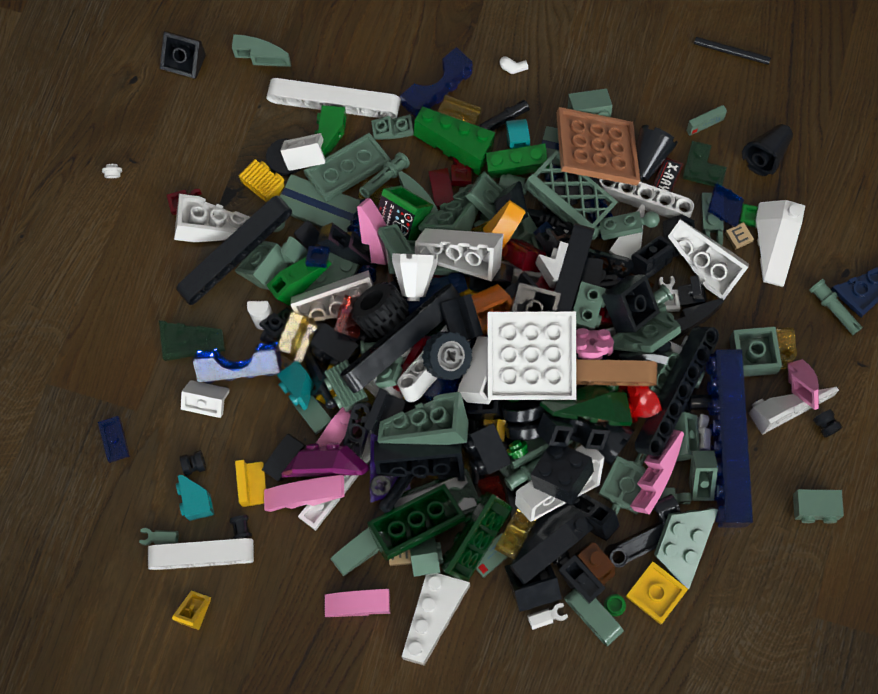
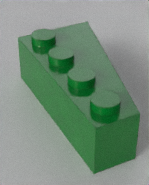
[414,106,495,175]

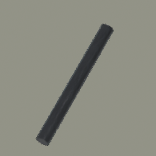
[694,37,771,65]

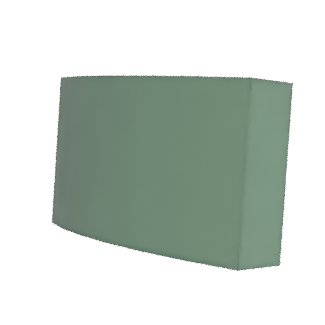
[371,114,414,140]
[281,236,310,264]
[293,396,332,435]

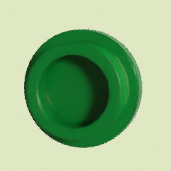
[507,440,528,459]
[604,594,626,617]

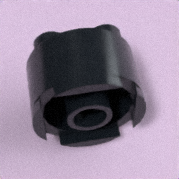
[598,421,635,465]

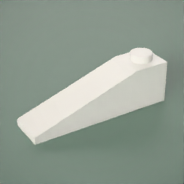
[174,194,250,242]
[755,200,805,287]
[668,219,749,300]
[749,387,839,435]

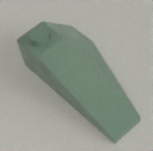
[377,392,469,445]

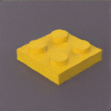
[626,562,688,625]

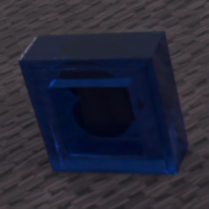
[305,246,330,268]

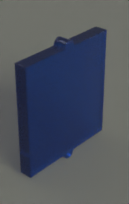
[708,183,744,227]

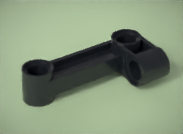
[604,494,681,568]

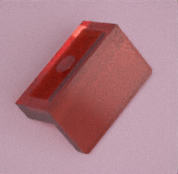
[334,295,361,338]

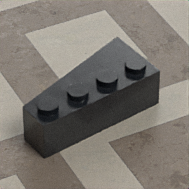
[374,441,465,481]

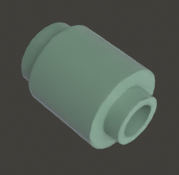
[499,174,527,195]

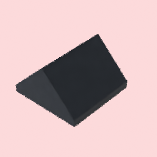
[160,31,206,79]

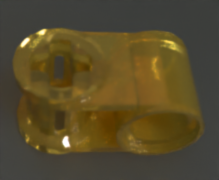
[776,327,797,369]

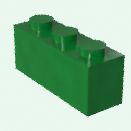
[486,144,549,179]

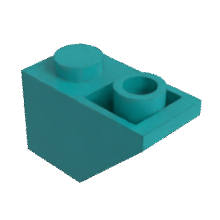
[277,360,314,410]
[176,475,214,521]

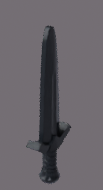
[297,336,337,409]

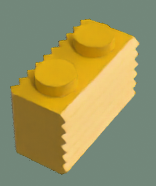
[238,159,285,203]

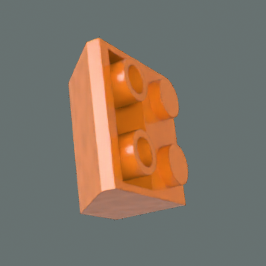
[472,284,512,337]

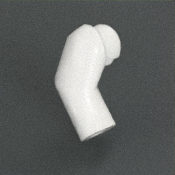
[500,56,528,74]

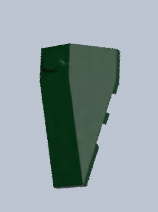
[540,385,632,426]

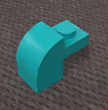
[506,119,530,149]

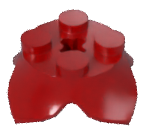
[619,386,662,423]

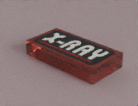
[653,158,684,192]

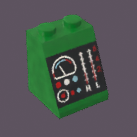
[378,186,434,241]

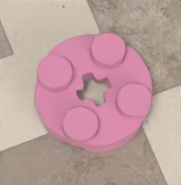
[576,328,614,360]

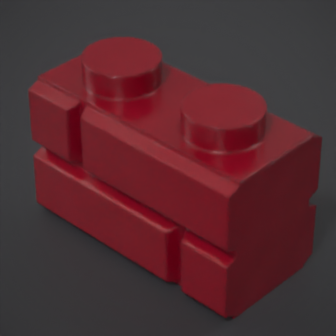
[501,238,546,273]

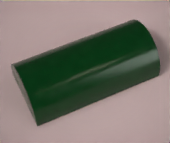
[367,483,466,561]

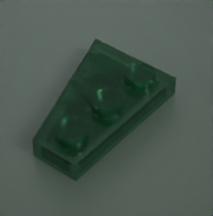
[159,320,226,361]

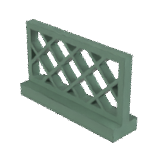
[524,150,618,228]

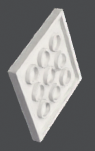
[488,311,576,400]

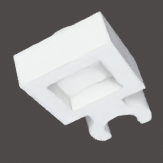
[658,276,681,312]
[697,414,711,451]

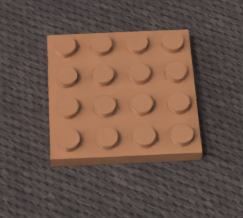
[556,107,640,186]

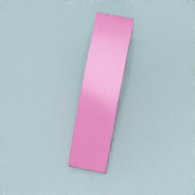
[630,430,684,515]
[264,475,345,512]

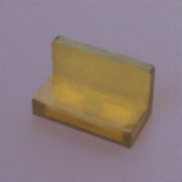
[277,312,317,363]

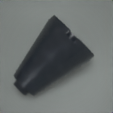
[742,124,793,176]
[636,125,678,183]

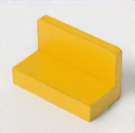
[235,460,266,507]

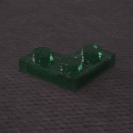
[682,141,727,188]

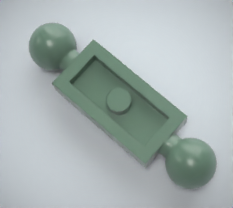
[592,211,660,240]

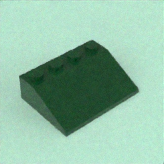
[441,491,513,582]

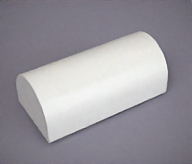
[247,301,273,330]

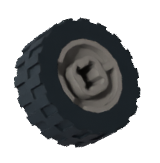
[422,331,472,380]

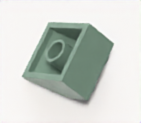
[235,241,290,290]

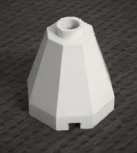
[392,253,438,301]

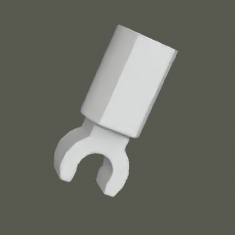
[527,603,568,630]

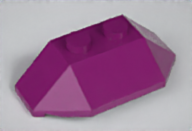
[282,443,369,478]

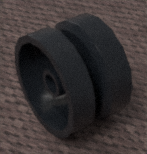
[501,400,549,441]

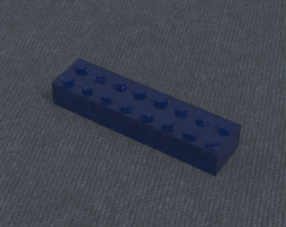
[706,349,753,528]

